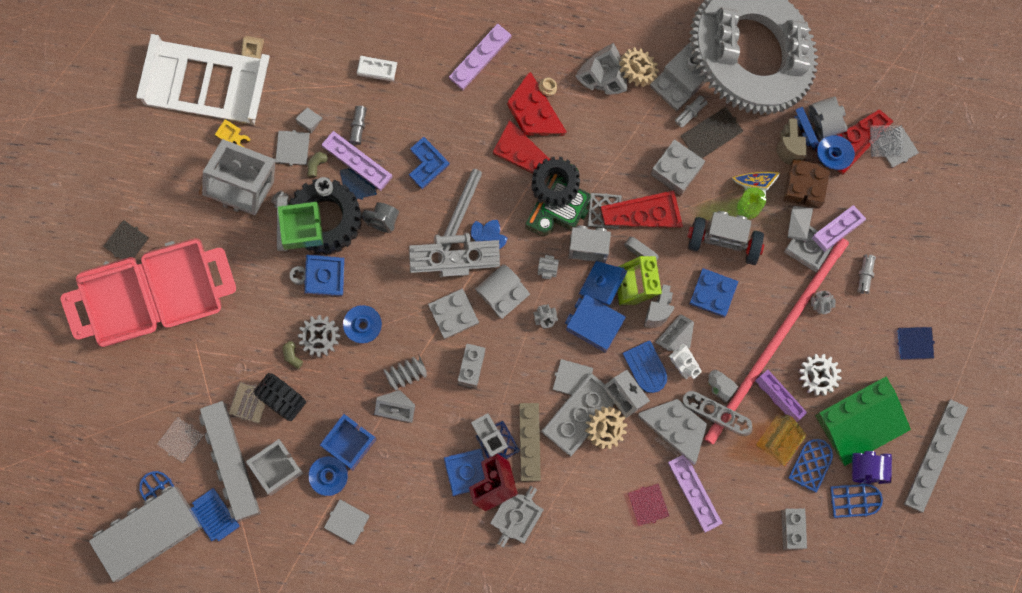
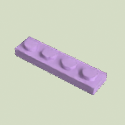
[449,24,512,90]
[322,131,392,191]
[668,455,723,533]

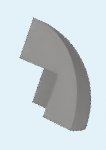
[575,43,627,94]

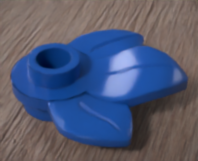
[471,220,508,249]

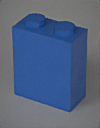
[565,294,626,353]

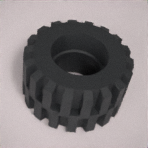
[531,157,580,209]
[253,373,306,422]

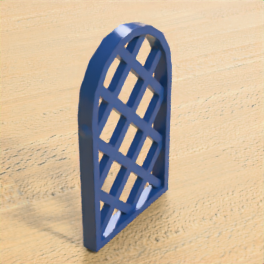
[788,439,833,493]

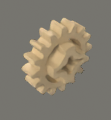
[619,48,659,87]
[585,406,627,449]

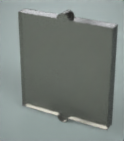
[103,220,149,259]

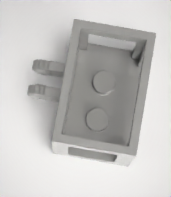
[202,139,276,215]

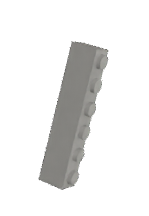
[199,401,261,522]

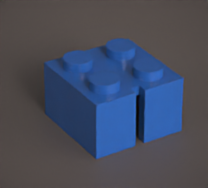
[320,414,377,471]

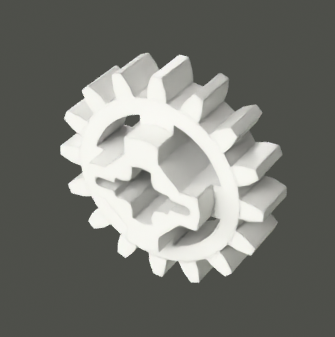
[798,354,842,396]

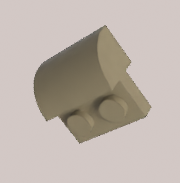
[776,119,806,165]

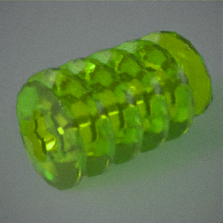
[737,187,766,219]

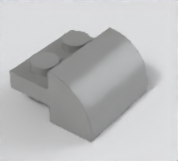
[475,264,530,319]
[644,284,674,328]

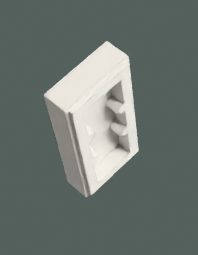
[357,56,397,82]

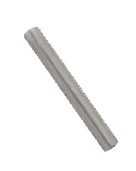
[442,169,482,251]

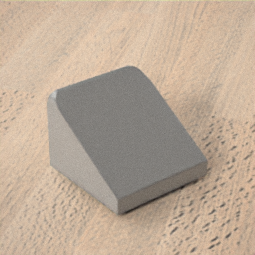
[295,108,323,133]

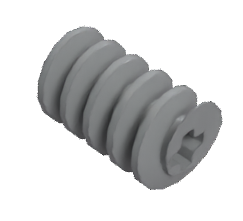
[384,355,427,391]

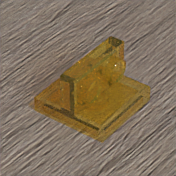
[756,414,807,466]

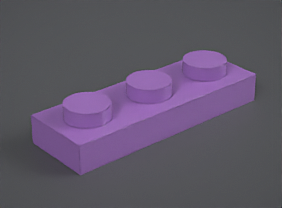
[755,370,807,424]

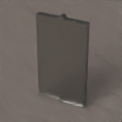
[681,107,743,159]

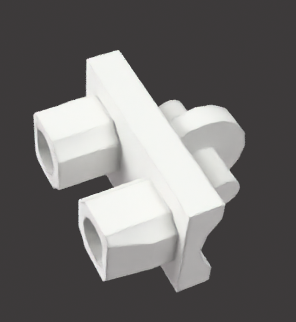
[669,343,701,379]

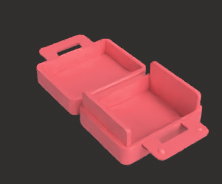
[60,238,236,347]

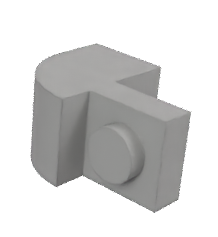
[471,413,508,457]

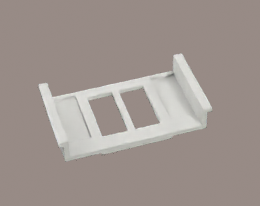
[136,34,270,125]

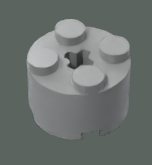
[809,96,847,140]

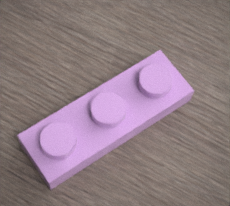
[812,205,866,252]

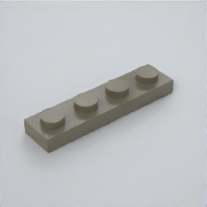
[519,403,541,482]

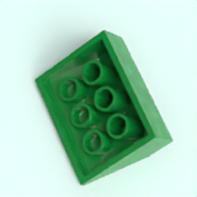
[815,376,911,466]

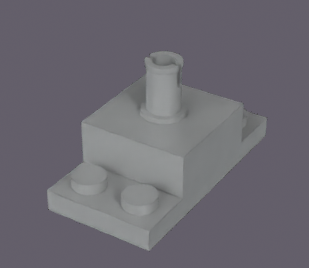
[650,42,706,112]

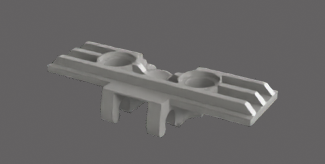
[409,233,500,277]

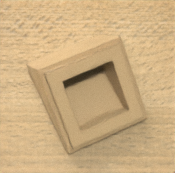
[241,36,264,59]

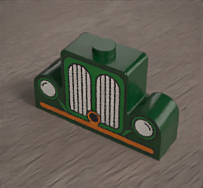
[525,160,591,236]

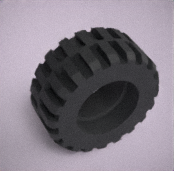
[288,178,362,255]

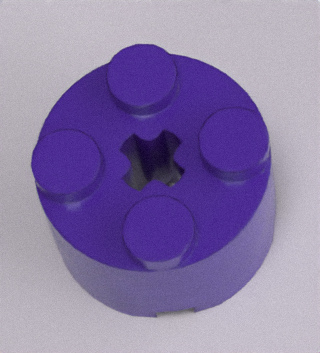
[852,451,892,484]

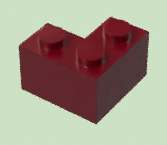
[469,454,518,511]

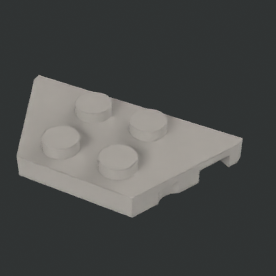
[638,399,707,465]

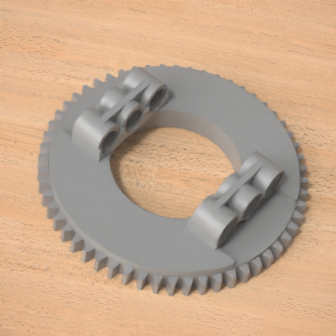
[689,0,818,115]

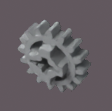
[298,315,341,358]

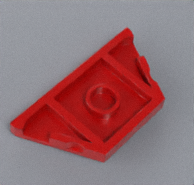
[507,72,567,136]

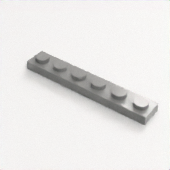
[903,399,968,513]

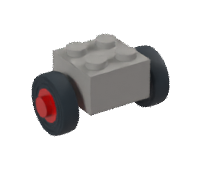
[687,211,765,265]

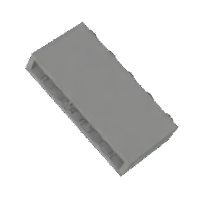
[89,486,203,582]

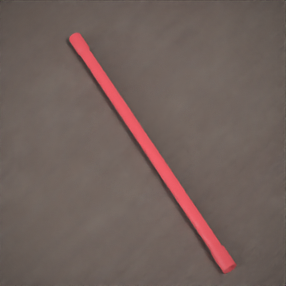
[703,238,849,445]

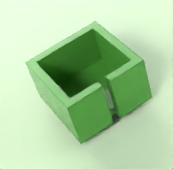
[278,202,323,250]

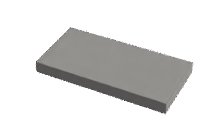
[541,373,615,457]

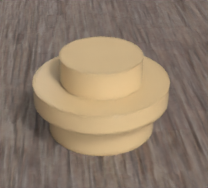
[539,78,557,96]

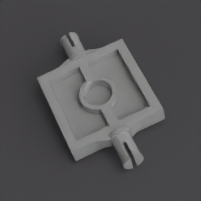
[490,486,544,548]

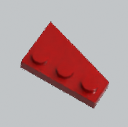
[493,120,550,174]

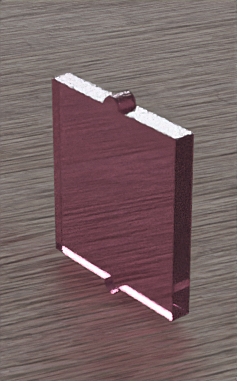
[628,484,669,526]

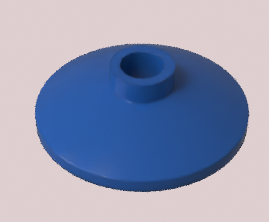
[817,135,855,170]
[343,305,382,344]
[309,456,348,496]

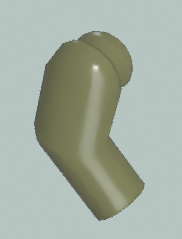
[307,152,328,178]
[282,341,304,370]

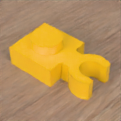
[215,119,250,147]

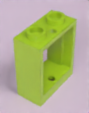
[617,256,662,305]

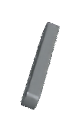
[683,391,753,436]

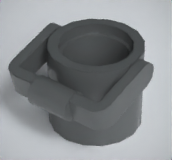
[361,202,399,233]

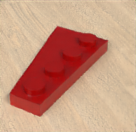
[815,109,894,175]
[600,190,683,228]

